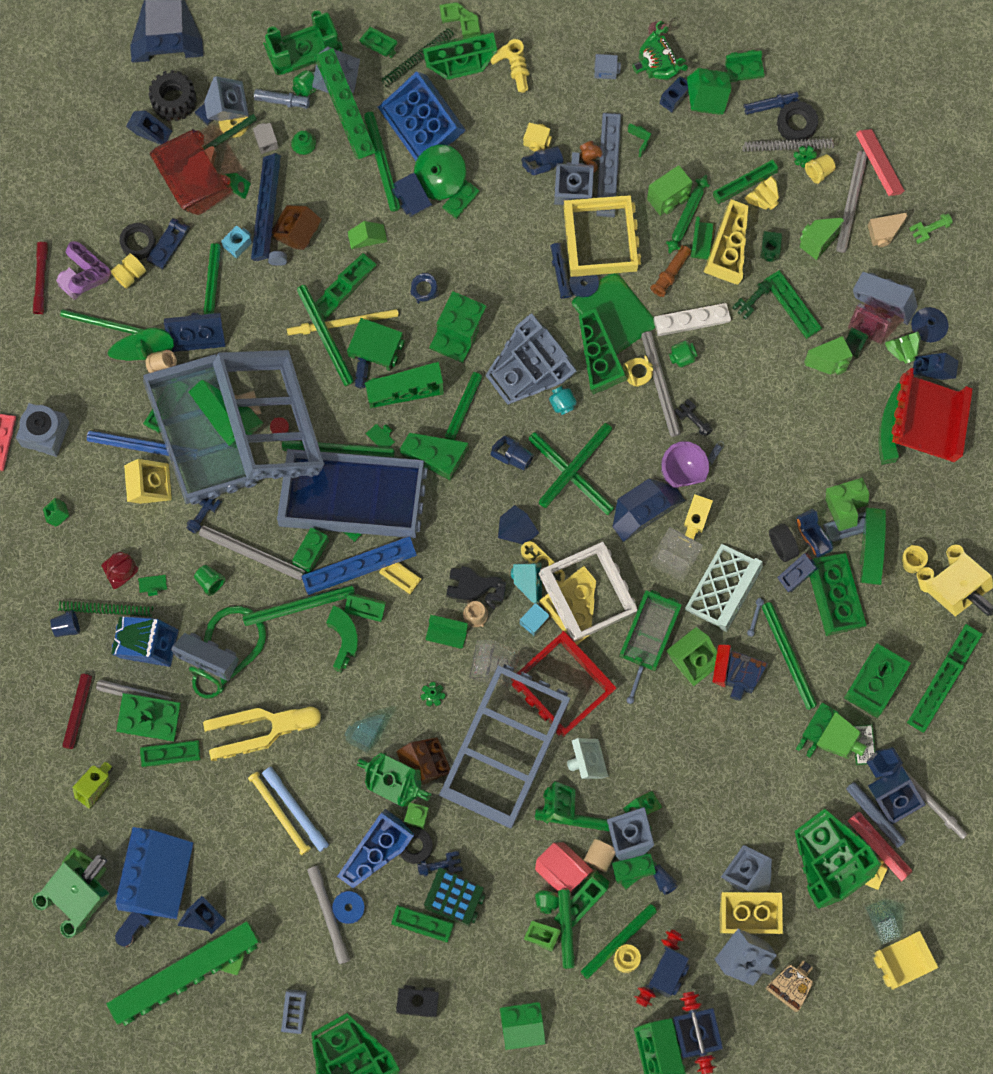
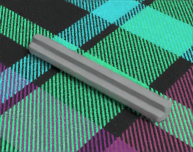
[96,680,172,701]

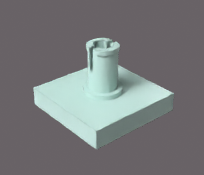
[567,738,608,779]

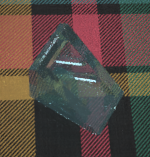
[865,900,900,945]

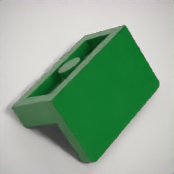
[690,216,714,260]
[426,614,468,649]

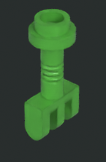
[909,214,953,244]

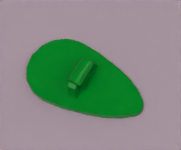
[108,328,174,361]

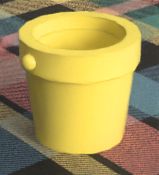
[805,154,836,184]
[902,545,928,573]

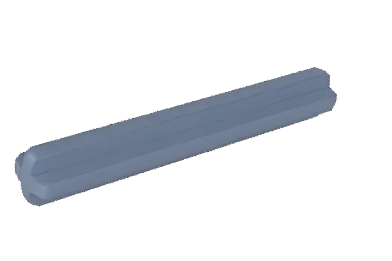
[846,782,905,848]

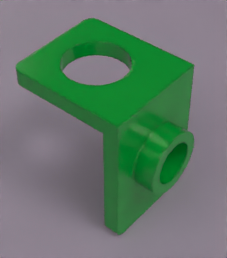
[627,123,651,158]
[215,173,251,199]
[623,791,662,815]

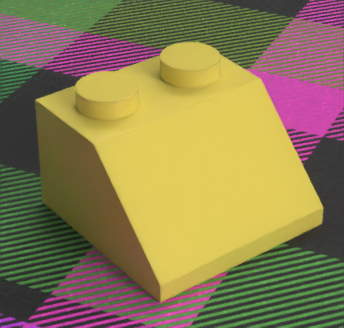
[124,459,172,504]

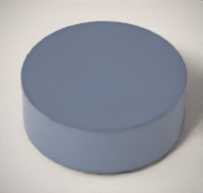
[268,251,287,265]

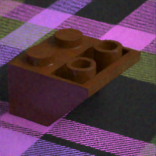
[396,737,451,785]

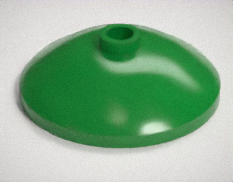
[414,145,467,200]

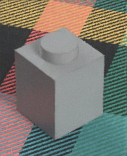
[253,123,278,154]

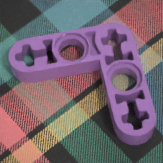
[66,241,111,294]

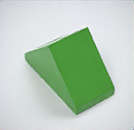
[347,221,387,249]
[524,921,561,952]

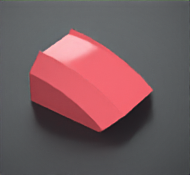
[535,842,593,893]

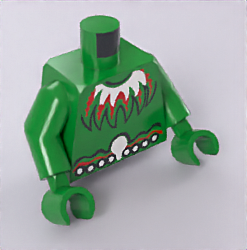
[632,21,688,80]

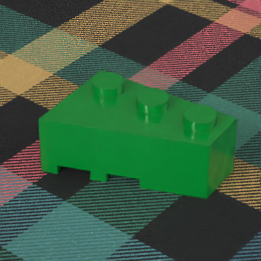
[400,433,469,481]

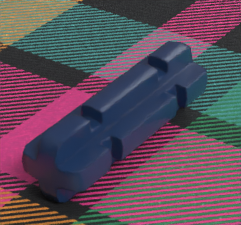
[355,357,369,389]

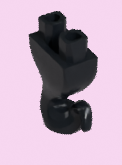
[446,566,506,610]

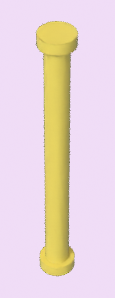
[248,772,311,856]

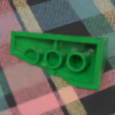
[188,379,264,448]

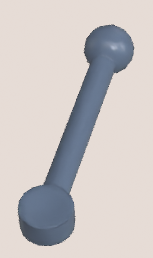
[747,598,764,637]
[626,665,644,704]

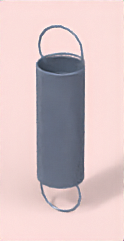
[707,441,724,467]

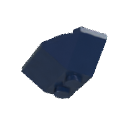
[612,479,686,542]

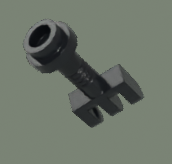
[674,399,713,437]

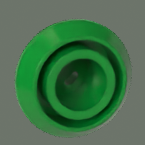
[291,131,316,155]
[535,891,559,914]

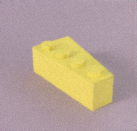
[704,199,748,285]

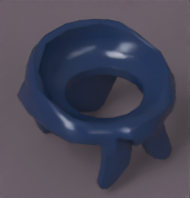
[410,272,440,304]

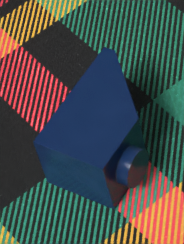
[126,110,172,146]

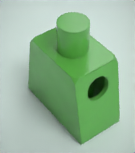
[817,713,868,759]

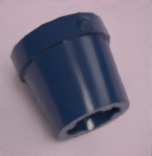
[50,610,80,637]

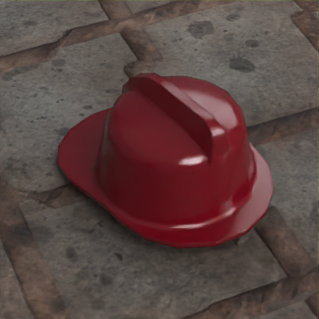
[101,551,139,590]

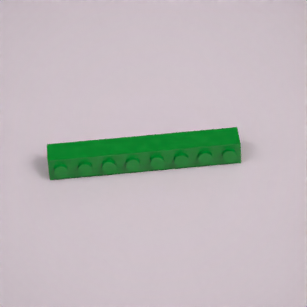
[106,921,261,1026]

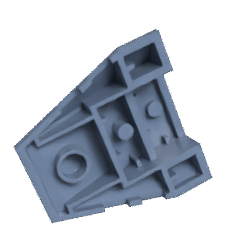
[485,313,577,404]

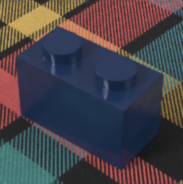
[392,172,432,218]

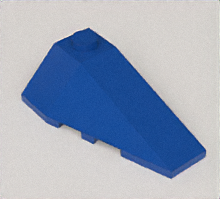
[337,809,414,888]

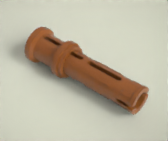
[650,245,691,297]

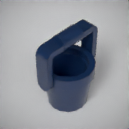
[521,146,563,175]
[490,436,534,471]

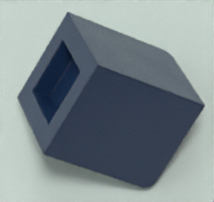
[866,747,903,778]

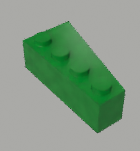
[365,362,444,409]

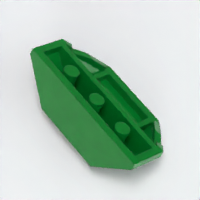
[423,32,497,80]

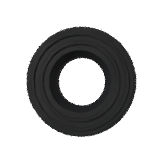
[399,828,433,864]

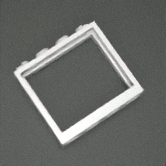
[538,542,638,642]

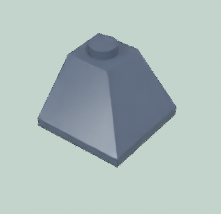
[204,76,249,121]
[607,808,654,861]
[721,845,772,893]

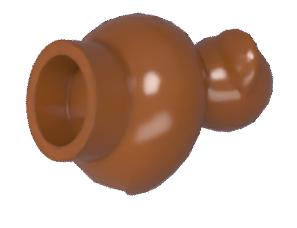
[579,141,602,173]

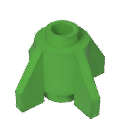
[885,332,921,364]

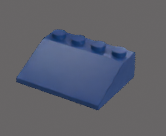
[378,71,466,161]
[115,827,193,919]

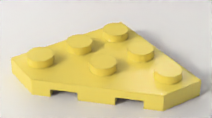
[539,566,596,645]

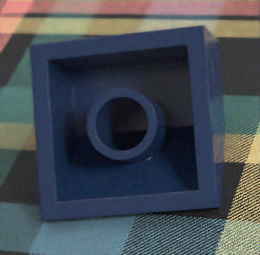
[868,766,926,824]

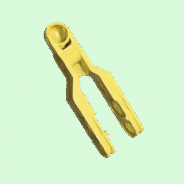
[203,707,321,761]

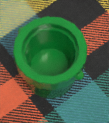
[194,564,226,596]

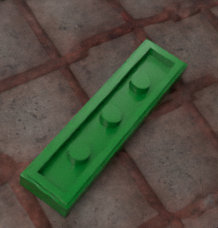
[764,270,822,340]

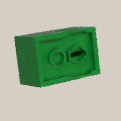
[844,643,911,718]

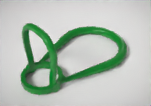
[188,606,266,699]

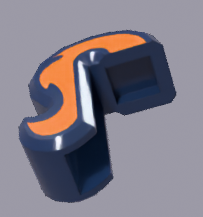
[796,509,834,558]

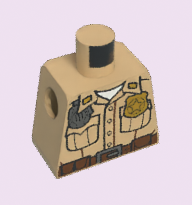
[765,961,813,1012]

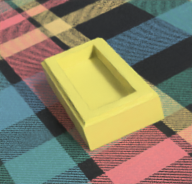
[379,562,422,595]

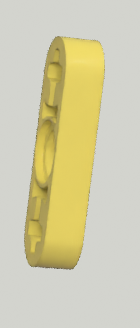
[521,541,565,586]

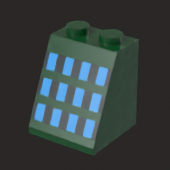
[424,868,486,927]

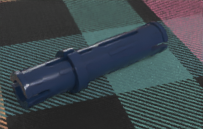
[743,92,799,115]
[550,243,572,299]

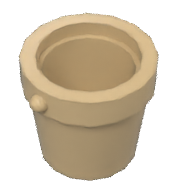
[146,350,177,373]
[463,601,488,627]

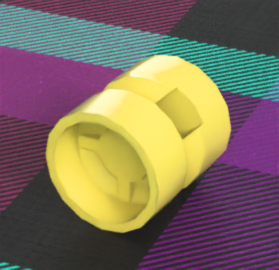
[111,254,146,289]
[614,945,641,973]

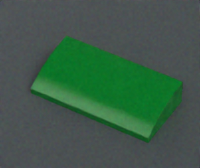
[809,553,867,636]

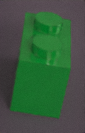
[292,527,329,573]

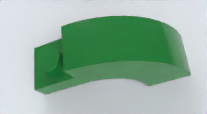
[326,605,359,673]

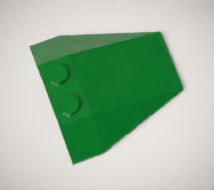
[794,809,881,909]
[311,1013,400,1074]

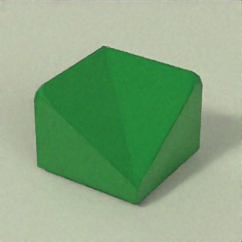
[43,497,69,527]

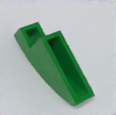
[878,382,901,465]
[860,507,886,585]

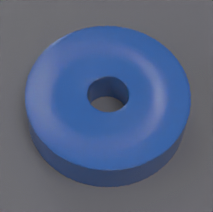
[332,891,365,924]

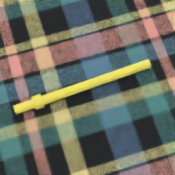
[287,309,399,336]

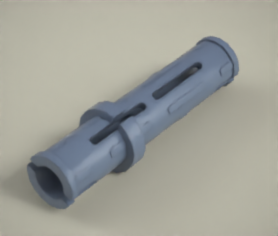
[254,89,310,109]

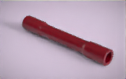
[32,241,48,315]

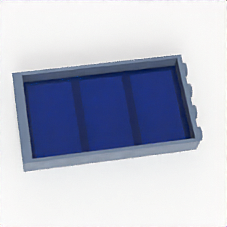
[277,449,428,538]

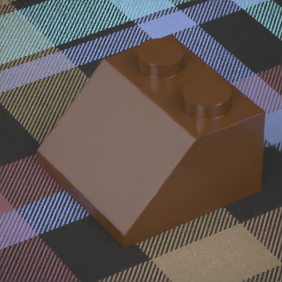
[271,205,322,250]

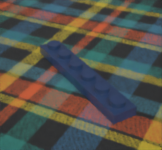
[251,153,281,261]

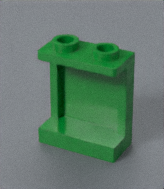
[347,318,405,371]

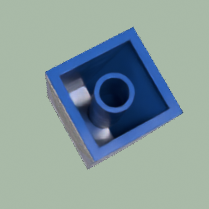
[111,617,178,667]

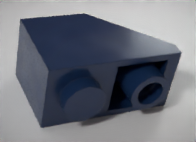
[913,353,959,380]

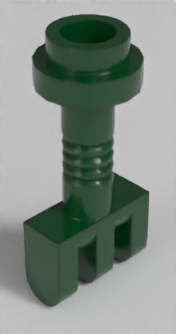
[732,281,771,320]

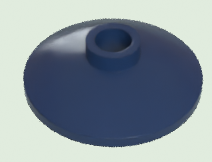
[911,307,949,342]

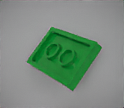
[116,693,182,742]

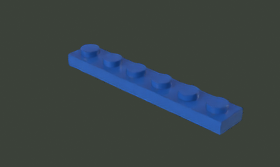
[301,536,417,595]

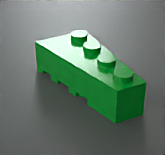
[578,308,627,395]

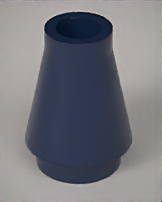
[653,864,678,895]

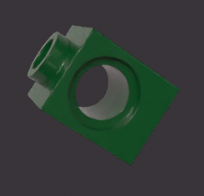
[760,231,782,262]

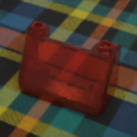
[150,129,232,216]

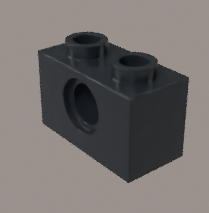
[396,985,439,1018]

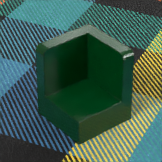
[845,327,869,358]

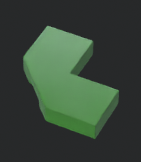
[440,2,481,37]

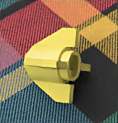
[745,176,779,210]

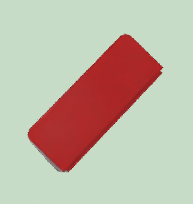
[712,645,731,687]

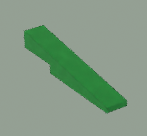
[907,624,982,733]

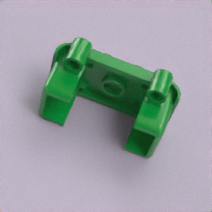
[263,10,343,75]

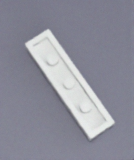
[653,303,731,336]

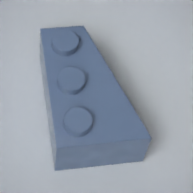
[853,272,918,325]

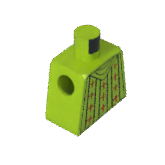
[72,762,114,809]

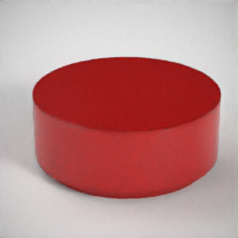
[270,417,289,434]

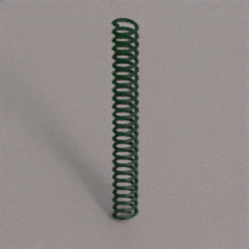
[382,28,454,87]

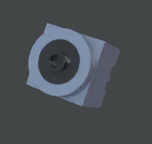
[16,403,70,457]

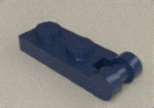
[147,218,190,270]

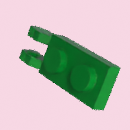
[796,703,839,758]

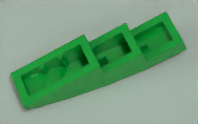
[315,253,377,320]

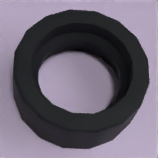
[119,223,156,260]
[769,523,799,562]

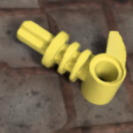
[491,39,529,93]

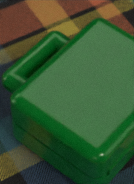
[572,273,655,355]

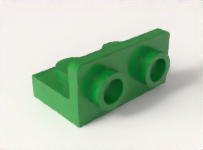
[725,50,764,82]
[543,781,575,825]

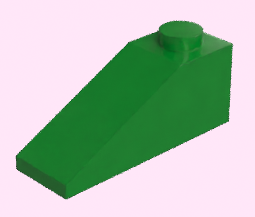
[554,869,610,928]

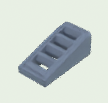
[281,989,307,1034]

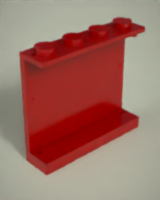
[892,368,973,462]

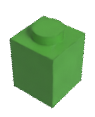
[404,802,429,830]

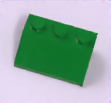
[634,1018,686,1074]

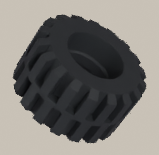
[148,70,197,121]

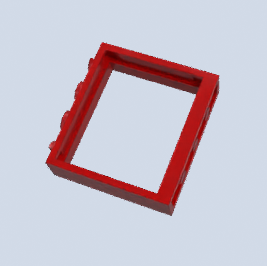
[511,631,617,737]

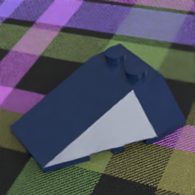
[130,0,204,63]

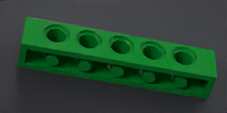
[314,48,376,160]

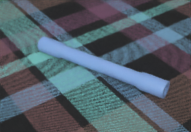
[262,767,329,852]

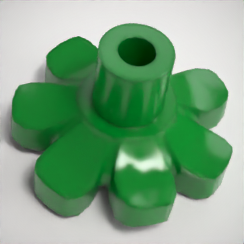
[793,146,817,168]
[421,682,446,707]

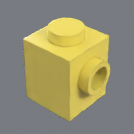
[523,122,552,152]

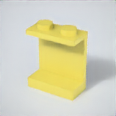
[873,931,938,990]

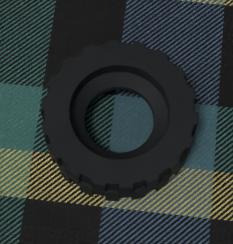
[777,101,818,143]

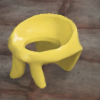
[623,355,653,387]

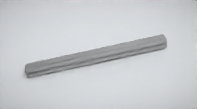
[836,151,867,253]
[641,331,680,437]
[199,525,305,580]

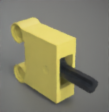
[917,545,993,617]

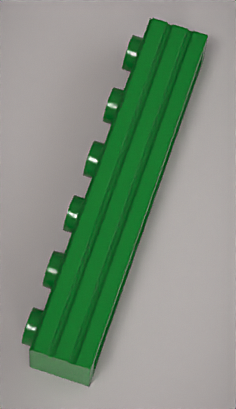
[713,159,779,204]

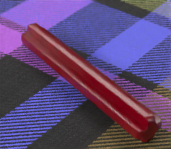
[62,674,92,750]

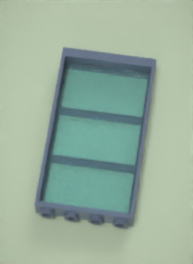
[143,354,259,505]

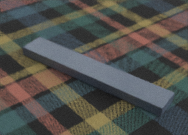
[596,113,621,217]

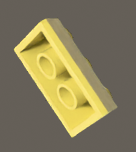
[720,892,783,934]

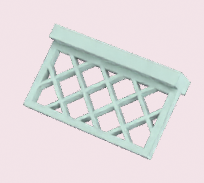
[685,544,763,632]

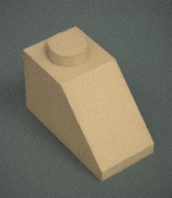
[868,213,907,247]

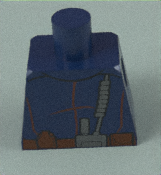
[726,651,767,701]

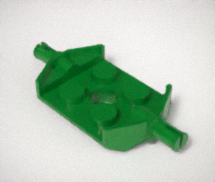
[357,752,431,807]

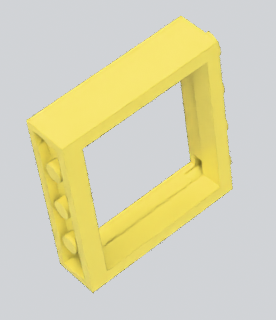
[564,195,641,277]

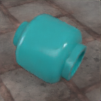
[549,386,577,415]

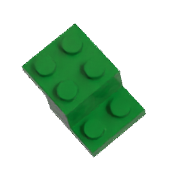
[429,291,487,363]

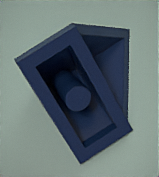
[498,505,539,544]
[177,896,226,935]

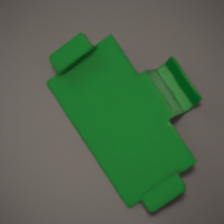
[365,424,395,448]
[138,575,167,596]

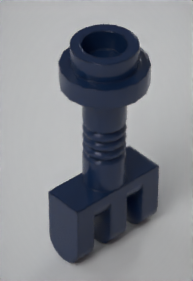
[186,498,222,534]
[417,851,463,877]

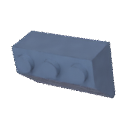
[171,633,239,681]

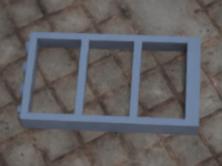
[213,350,324,480]
[439,664,571,829]

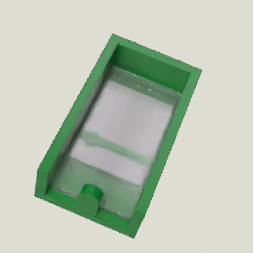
[619,590,682,671]

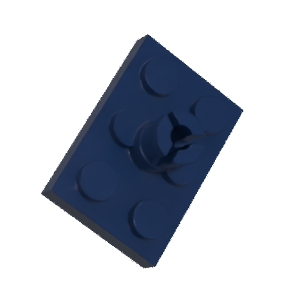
[164,313,225,352]

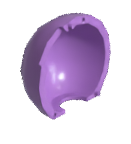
[661,442,709,488]

